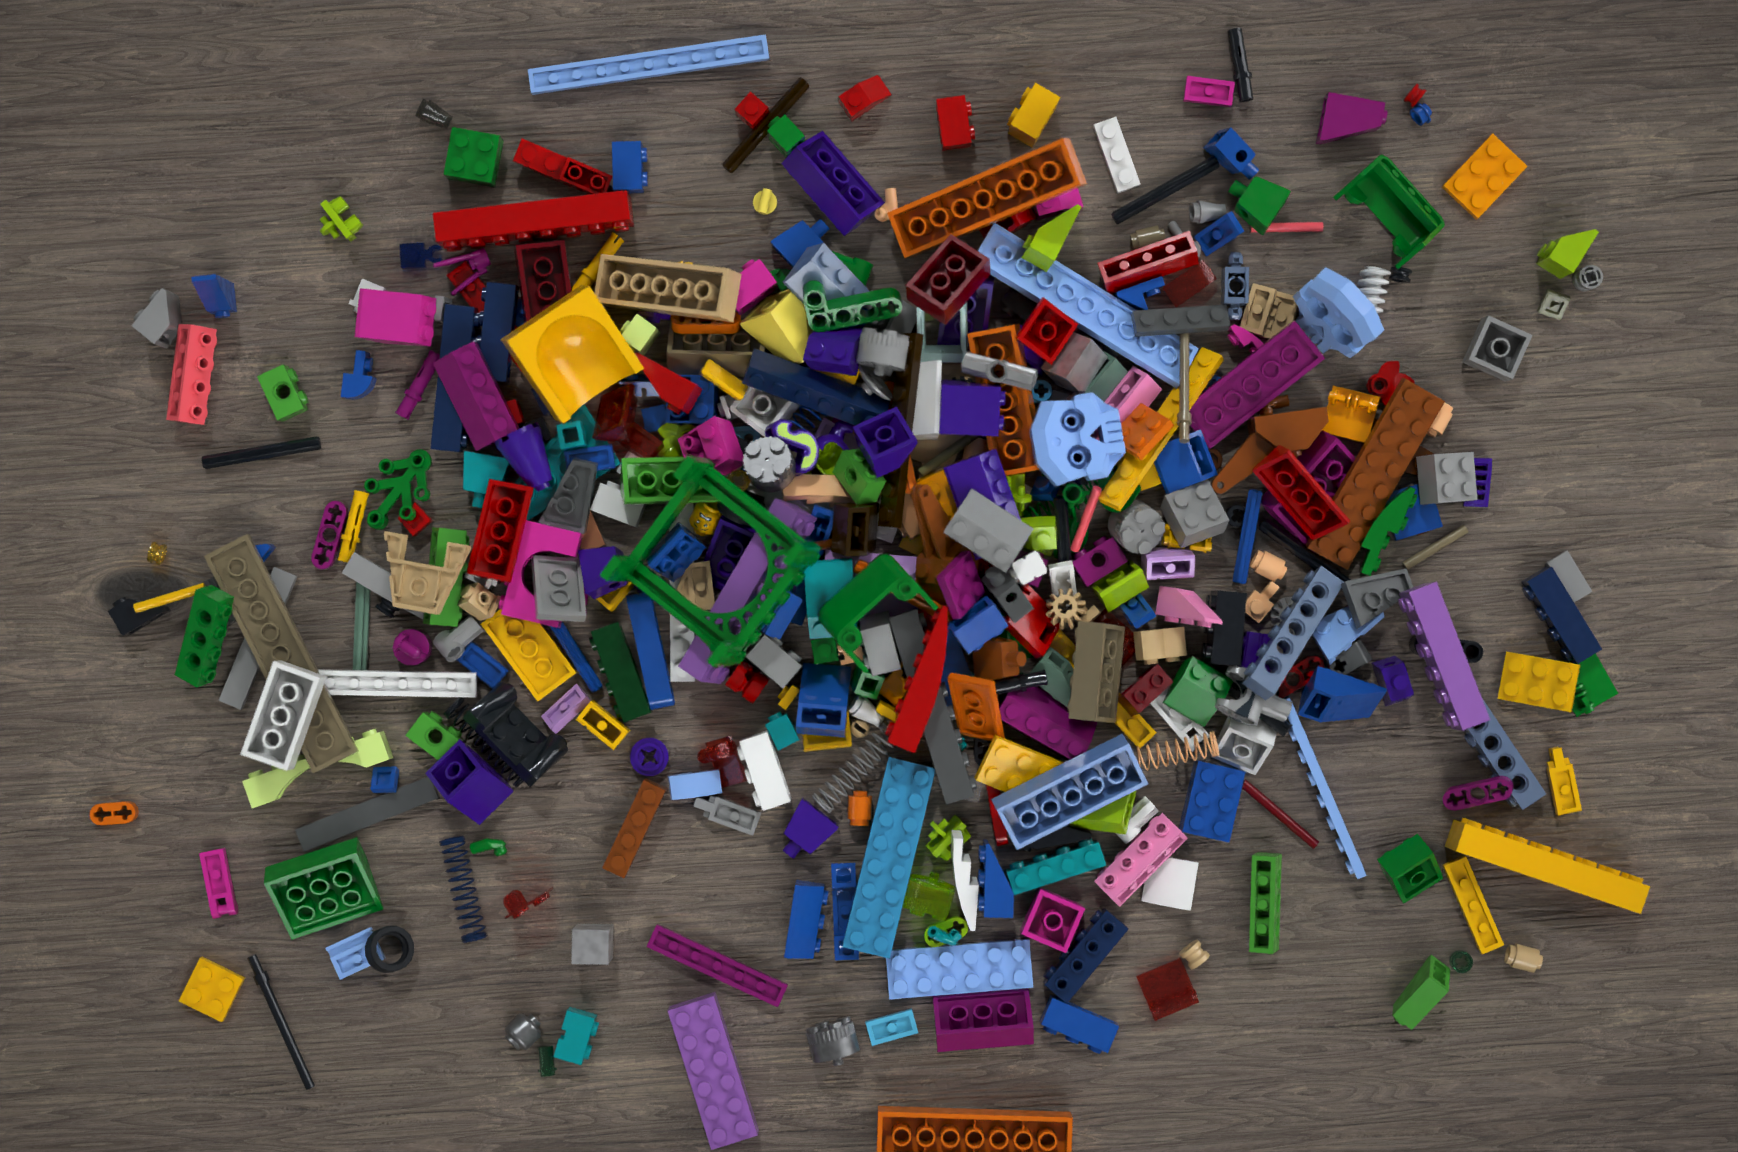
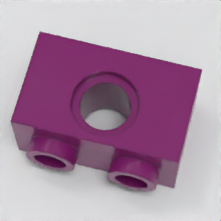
[1072,536,1128,587]

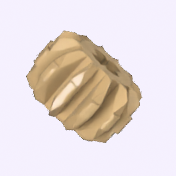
[1046,588,1087,630]

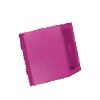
[678,416,744,476]

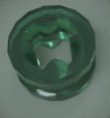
[1449,950,1473,973]

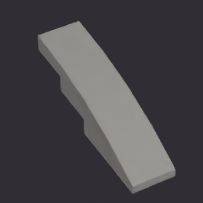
[342,552,424,619]

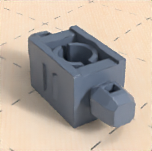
[1221,252,1249,321]

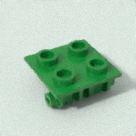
[1572,653,1619,717]

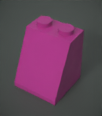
[355,288,436,347]

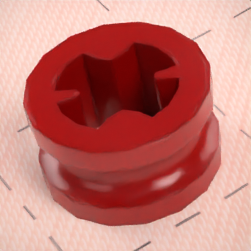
[1403,83,1426,108]

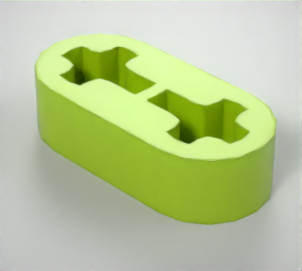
[924,916,968,947]

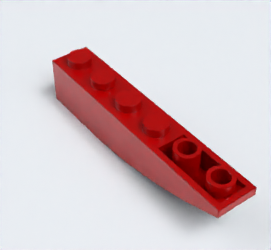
[885,604,948,753]

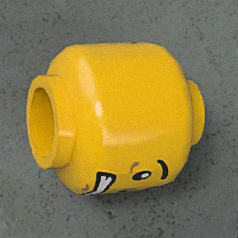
[689,502,722,536]

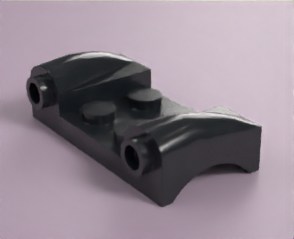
[463,682,568,787]

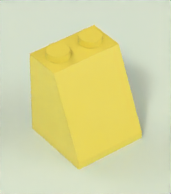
[739,289,819,364]

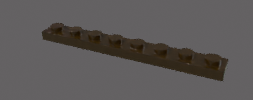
[878,333,924,528]

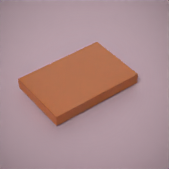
[947,672,1005,741]

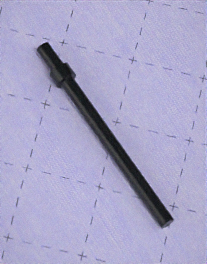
[247,954,315,1090]

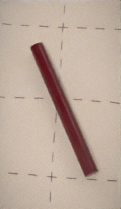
[1242,779,1319,849]

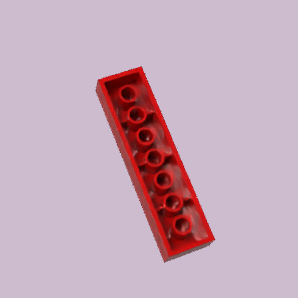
[433,190,634,252]

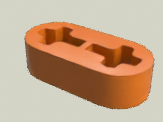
[90,801,139,825]

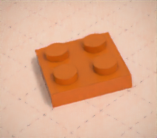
[1121,403,1174,460]

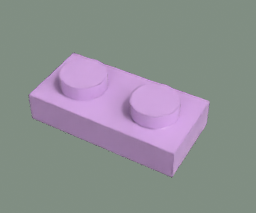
[541,683,591,734]

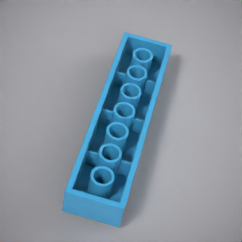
[842,757,935,959]

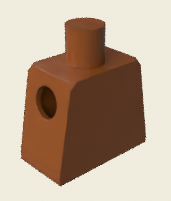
[973,637,1026,681]

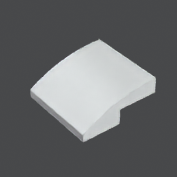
[1141,857,1199,911]

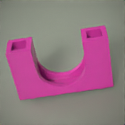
[499,520,583,628]

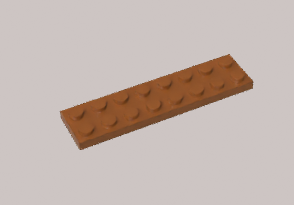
[1305,377,1445,570]

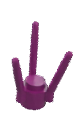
[433,247,491,296]

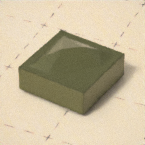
[1537,289,1570,321]

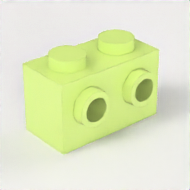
[620,314,660,356]

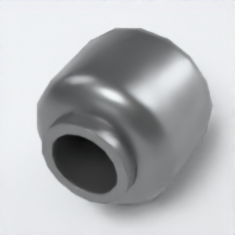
[505,1014,541,1050]

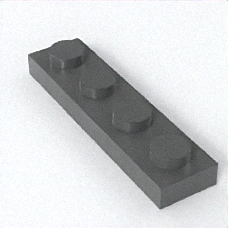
[1131,305,1231,337]

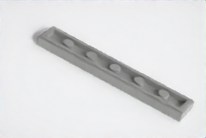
[218,567,298,710]

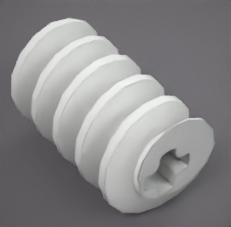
[1357,266,1391,313]

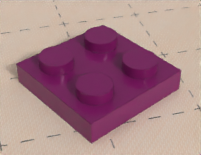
[936,551,986,619]

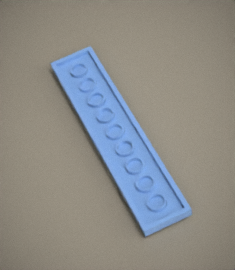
[978,223,1199,389]

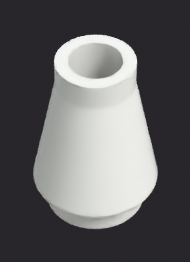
[848,695,885,727]

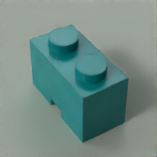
[553,1007,599,1065]

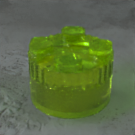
[902,871,956,921]

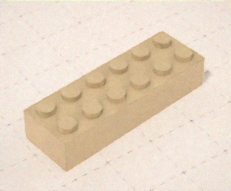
[594,254,742,322]

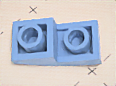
[668,769,722,800]

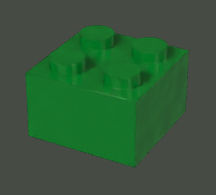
[444,127,504,188]

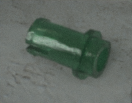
[538,1045,557,1077]

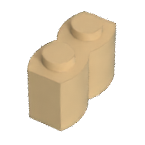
[1133,627,1187,665]

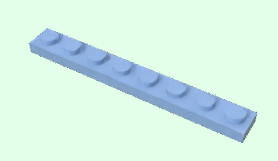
[1283,696,1366,879]

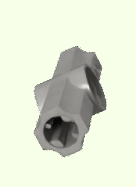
[961,351,1038,391]

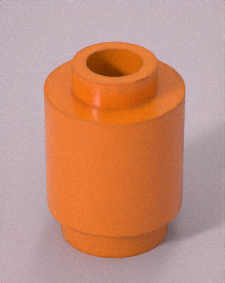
[848,790,872,826]

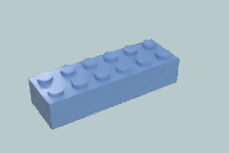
[991,734,1148,850]

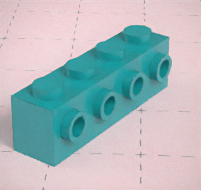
[1005,838,1106,895]

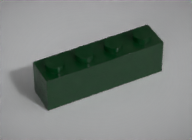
[589,622,653,723]

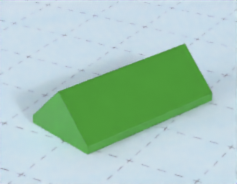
[620,457,720,504]

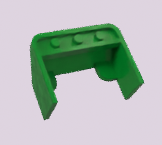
[1333,155,1445,269]
[818,554,939,674]

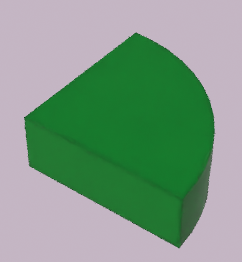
[770,269,791,292]

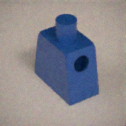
[1203,127,1259,180]
[770,219,830,268]

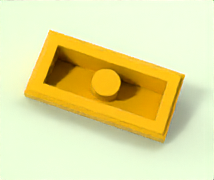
[699,359,748,401]

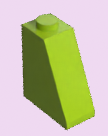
[1069,791,1137,834]

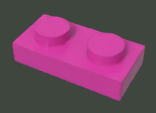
[1183,76,1235,107]

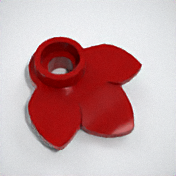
[1366,361,1415,406]

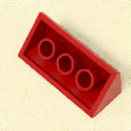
[1252,445,1350,541]
[467,479,534,583]

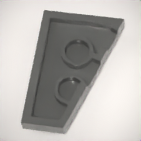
[538,458,598,534]

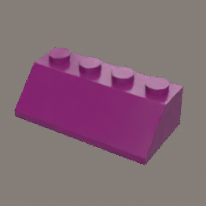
[433,341,520,451]
[998,675,1098,760]
[933,988,1034,1052]

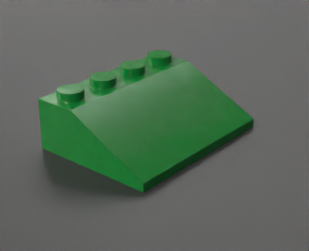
[264,837,383,940]

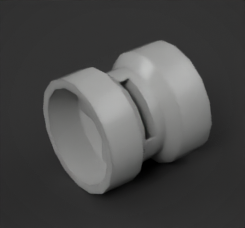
[1572,265,1603,292]

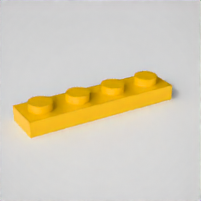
[1442,856,1504,955]

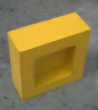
[778,684,800,710]

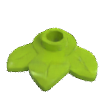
[658,423,696,457]

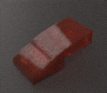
[1162,259,1217,308]

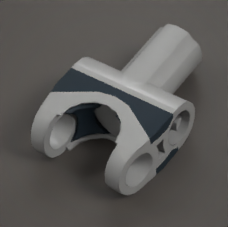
[1215,666,1292,726]

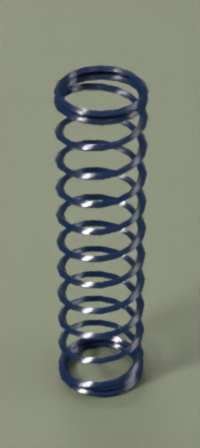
[439,836,487,943]

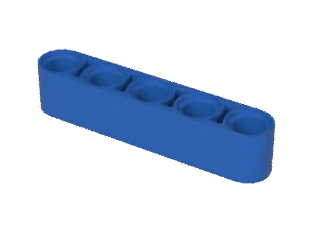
[626,592,675,710]

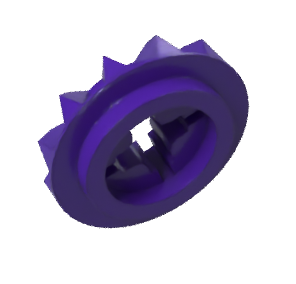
[630,738,669,776]

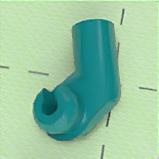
[927,926,962,946]

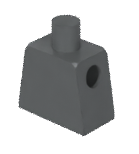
[981,566,1034,623]

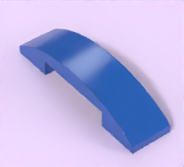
[831,862,859,960]

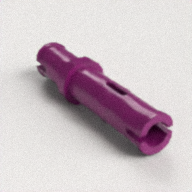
[395,350,440,420]

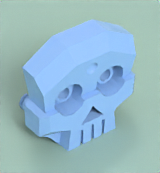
[1292,267,1384,358]
[1029,392,1126,487]

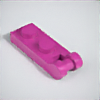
[199,848,238,919]

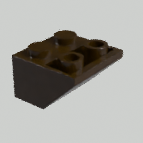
[831,502,879,556]

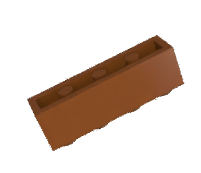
[602,778,668,878]

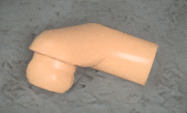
[874,188,898,222]

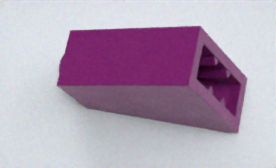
[1316,92,1388,145]

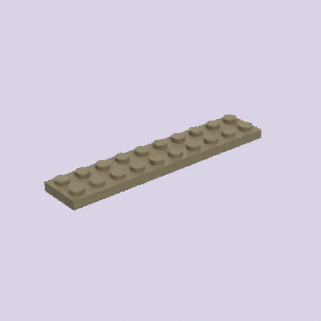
[204,534,359,774]

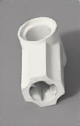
[1116,796,1159,844]

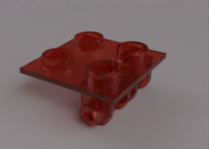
[697,735,747,788]
[503,887,554,919]
[1136,958,1199,1021]

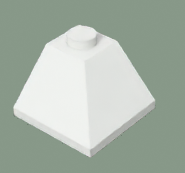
[729,386,800,437]

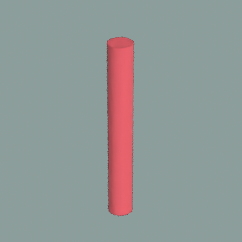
[1250,222,1323,233]
[1071,486,1102,552]

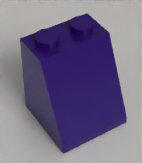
[939,379,1005,436]
[425,739,514,825]

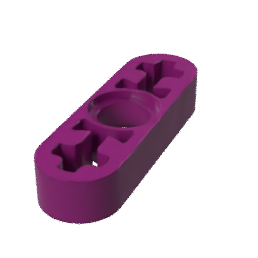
[311,501,348,569]
[1443,776,1514,811]

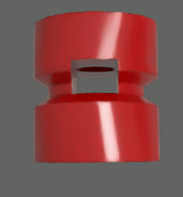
[725,660,770,704]

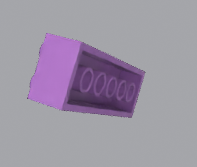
[1398,582,1490,730]
[668,992,759,1150]

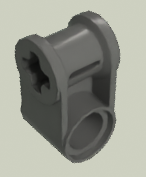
[1324,638,1373,675]

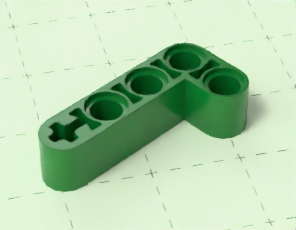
[803,280,902,332]

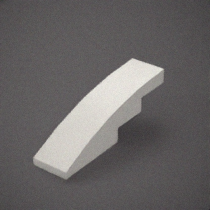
[951,830,979,931]

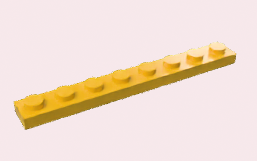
[1098,347,1224,511]

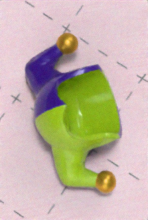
[805,421,855,475]

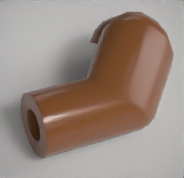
[1260,395,1289,416]

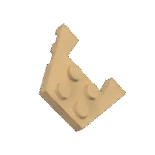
[384,531,471,615]

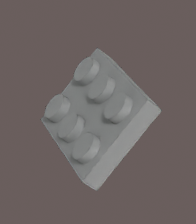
[532,555,586,622]

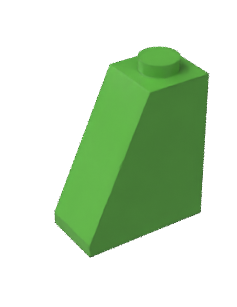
[1392,955,1450,1030]

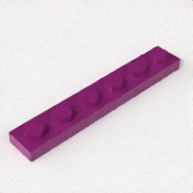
[646,924,788,1007]

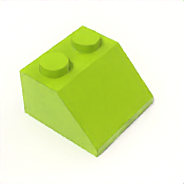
[1536,229,1599,279]

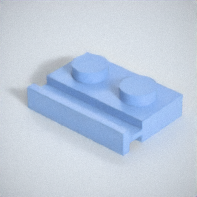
[326,927,385,980]

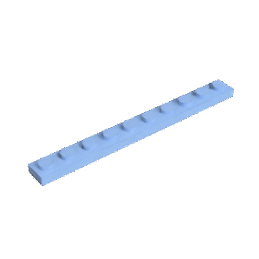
[528,34,770,95]

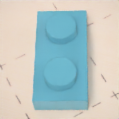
[865,1008,918,1046]

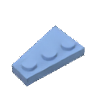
[1312,606,1384,665]

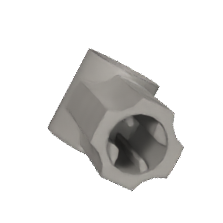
[433,615,484,662]

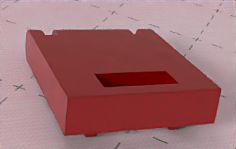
[1003,584,1060,659]

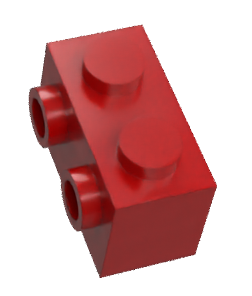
[936,95,975,151]

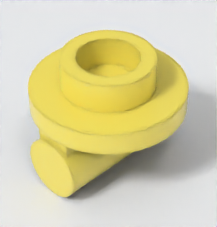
[753,188,777,215]

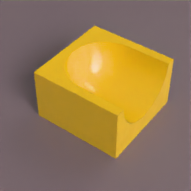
[500,285,644,424]

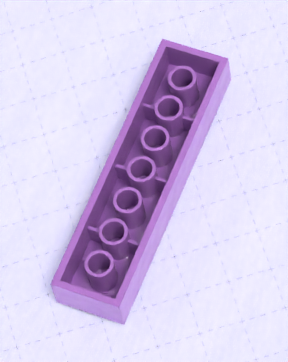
[678,498,817,684]

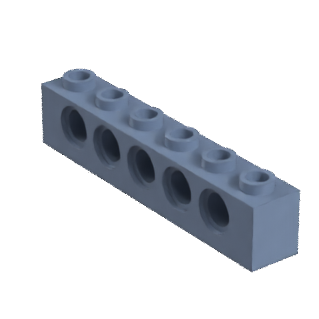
[1242,566,1343,701]
[1441,698,1546,810]

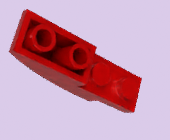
[512,138,613,194]

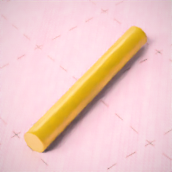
[133,583,206,613]

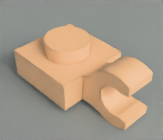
[1245,581,1279,623]

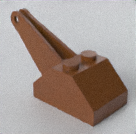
[1211,407,1329,494]
[911,484,979,607]

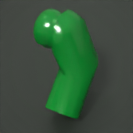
[470,838,507,856]

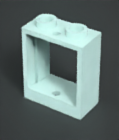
[917,302,968,363]

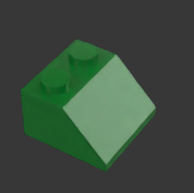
[1163,656,1233,727]
[1377,834,1444,904]

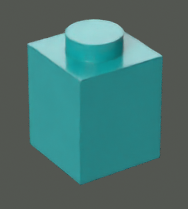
[556,421,588,451]
[765,711,800,751]

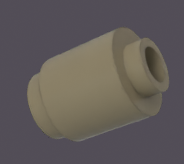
[1130,225,1166,250]

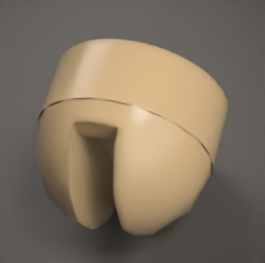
[850,719,870,738]

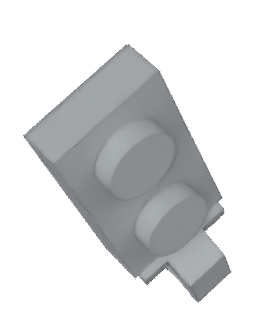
[693,795,762,836]

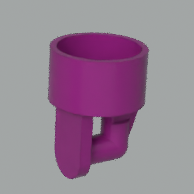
[392,629,433,665]

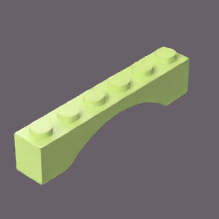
[242,728,393,808]

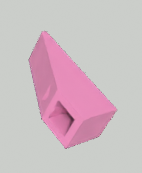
[1155,586,1223,628]

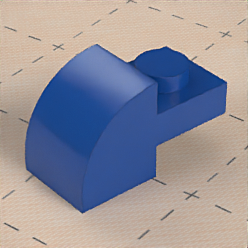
[341,350,377,400]

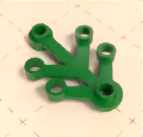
[364,449,432,530]

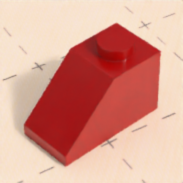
[838,75,892,122]

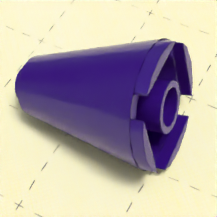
[494,421,553,492]

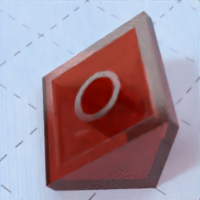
[592,383,638,444]

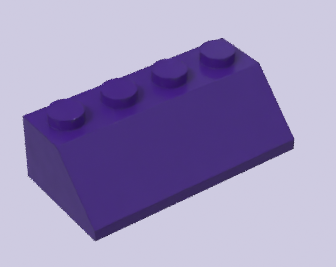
[781,131,885,236]
[943,449,1028,560]

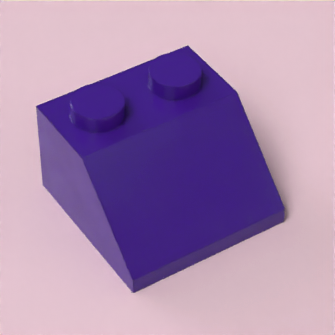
[803,327,863,376]
[853,407,918,478]

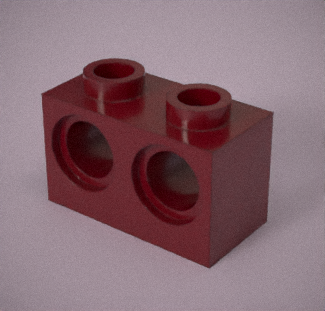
[1118,664,1173,717]

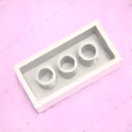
[241,660,326,771]

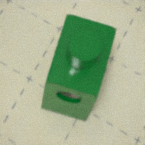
[1228,177,1291,235]

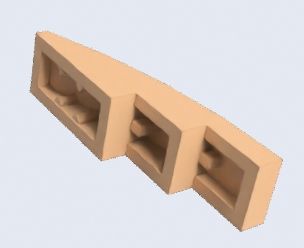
[781,474,878,507]

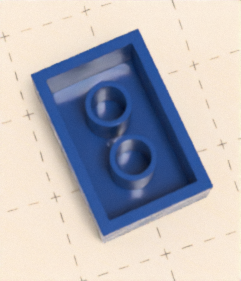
[1179,760,1246,843]

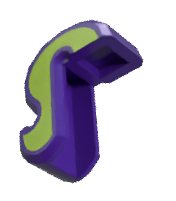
[765,419,819,476]

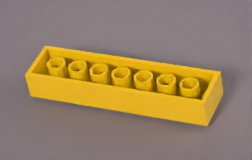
[1445,817,1650,914]

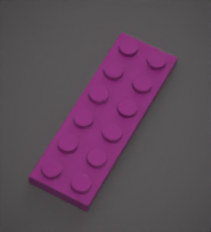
[1189,320,1325,449]

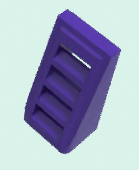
[1463,458,1492,507]

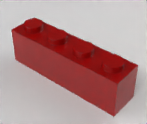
[1097,231,1199,294]

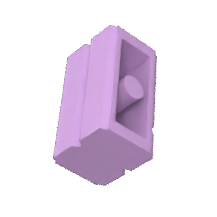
[1141,546,1195,580]

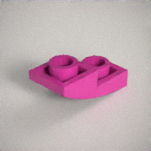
[1227,324,1264,354]

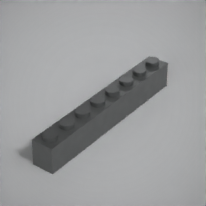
[889,608,978,805]

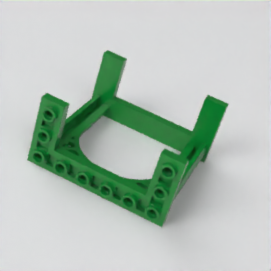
[600,455,822,668]

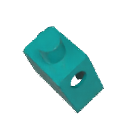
[463,451,511,508]

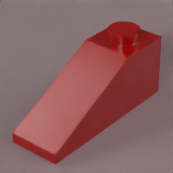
[634,351,703,415]

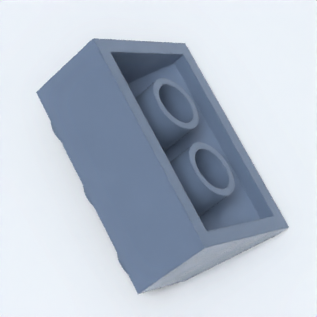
[782,243,869,320]

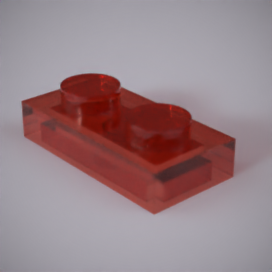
[611,417,664,458]

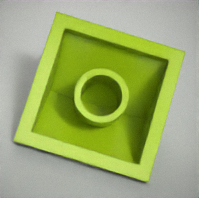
[1090,559,1149,613]

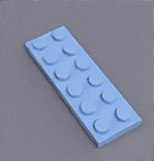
[886,938,1033,999]

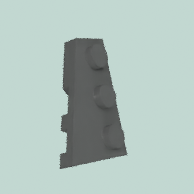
[1341,568,1413,629]

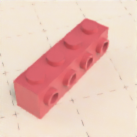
[166,324,217,425]

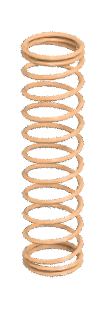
[1137,731,1219,771]

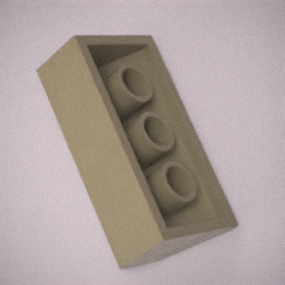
[667,322,766,377]
[1067,621,1125,723]

